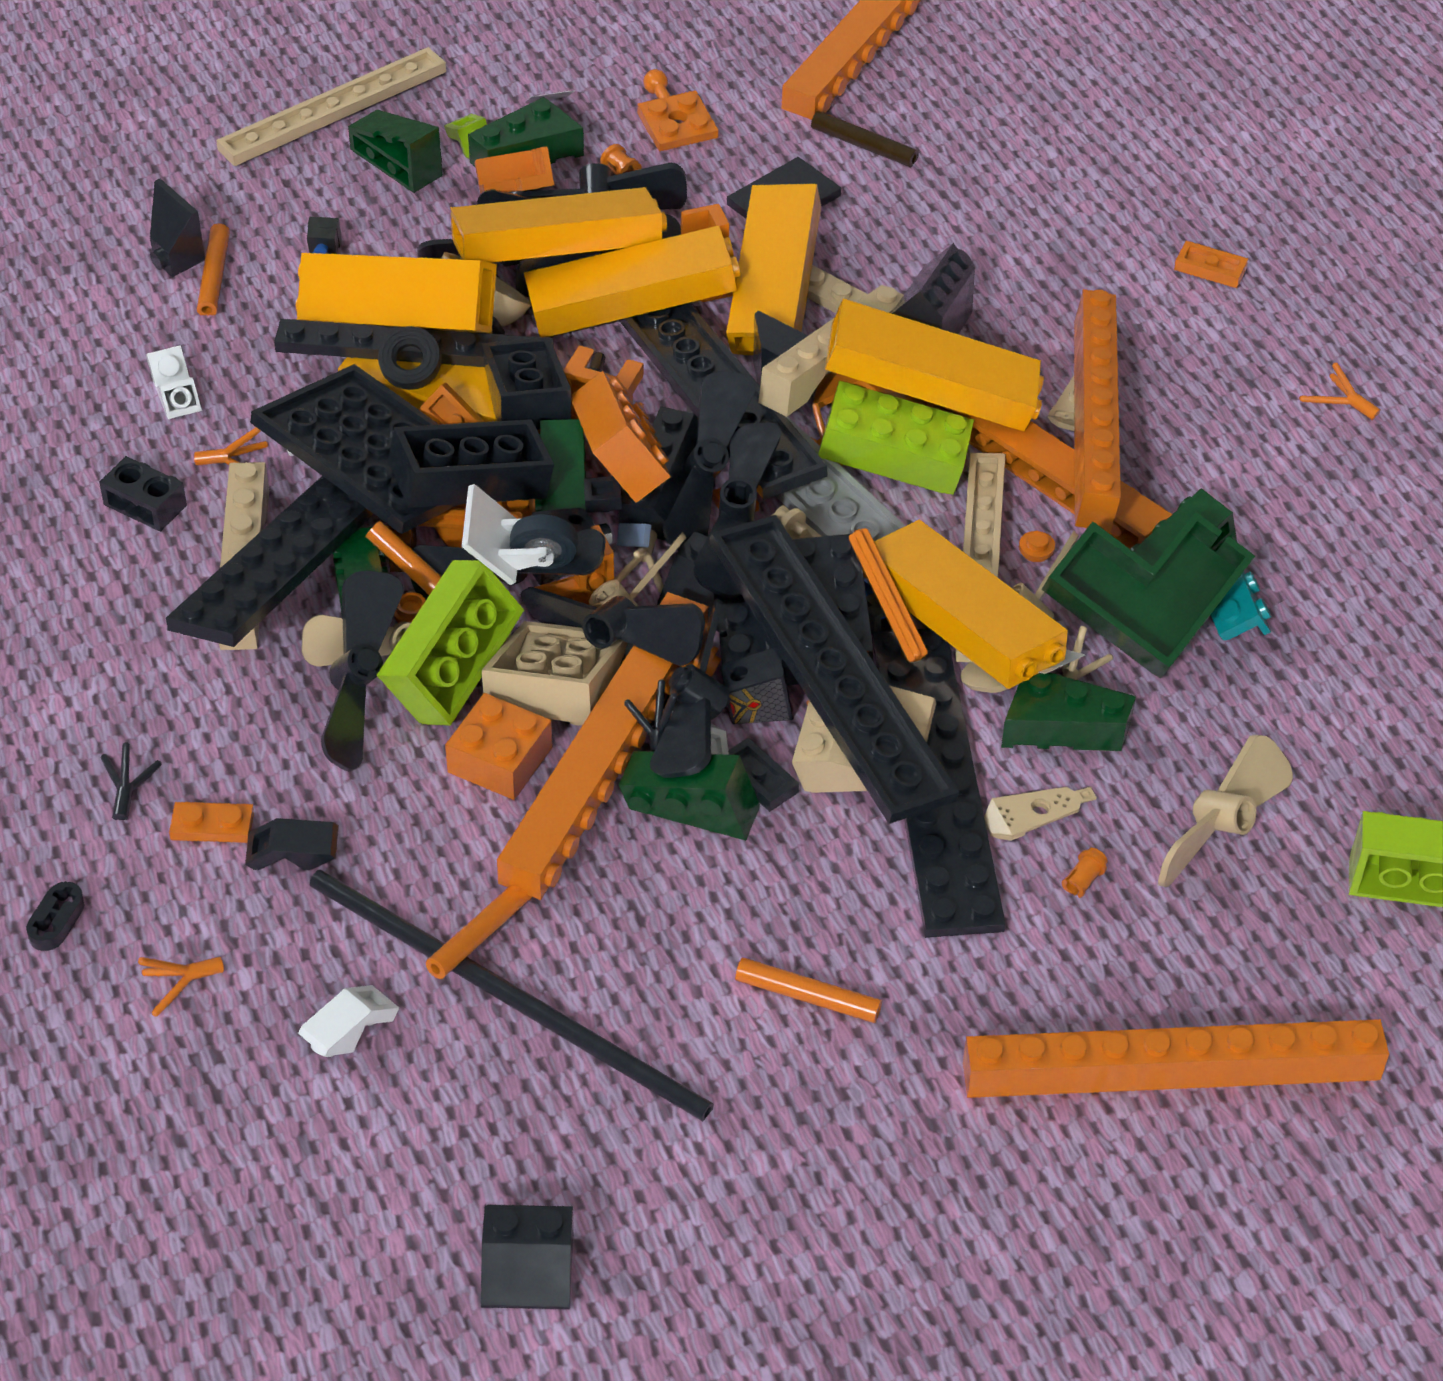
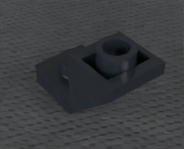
[584,476,623,513]
[245,818,339,870]

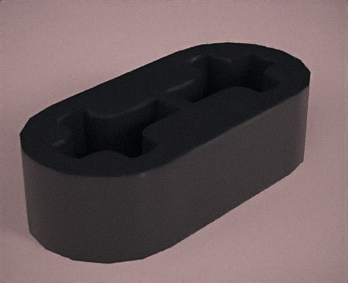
[26,881,85,951]

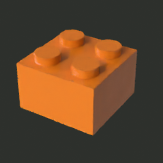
[445,693,552,800]

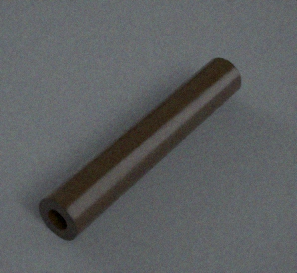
[811,111,919,168]

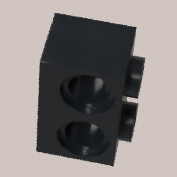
[99,456,187,532]

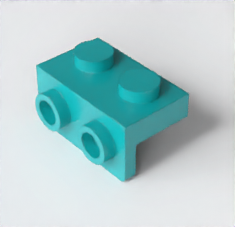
[1211,571,1272,640]

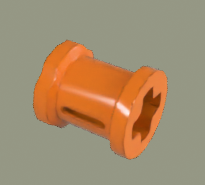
[600,144,642,175]

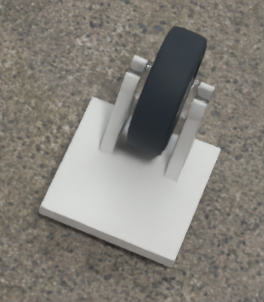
[462,484,578,585]

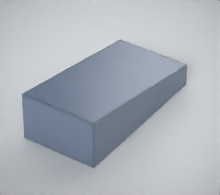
[617,523,651,547]

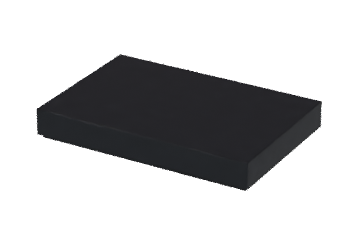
[727,157,842,219]

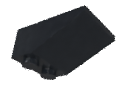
[481,337,571,430]

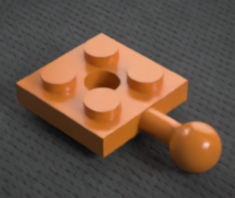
[637,69,719,152]

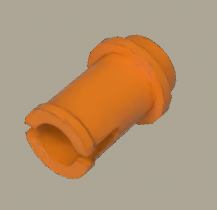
[1062,848,1108,898]

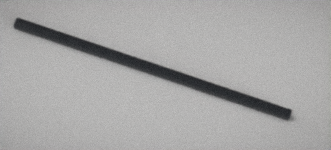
[310,869,714,1122]

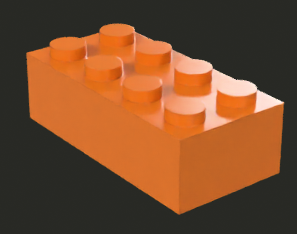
[571,371,671,503]

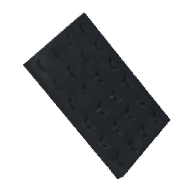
[250,364,457,534]

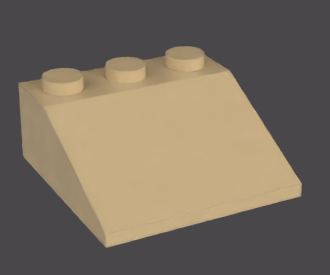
[482,621,628,726]
[792,686,936,793]

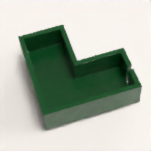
[1041,511,1255,679]

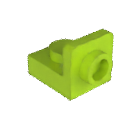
[444,113,487,159]

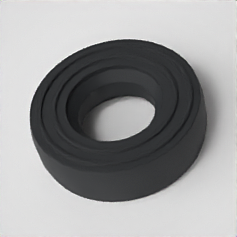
[378,326,442,390]

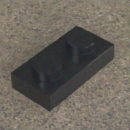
[728,737,799,812]

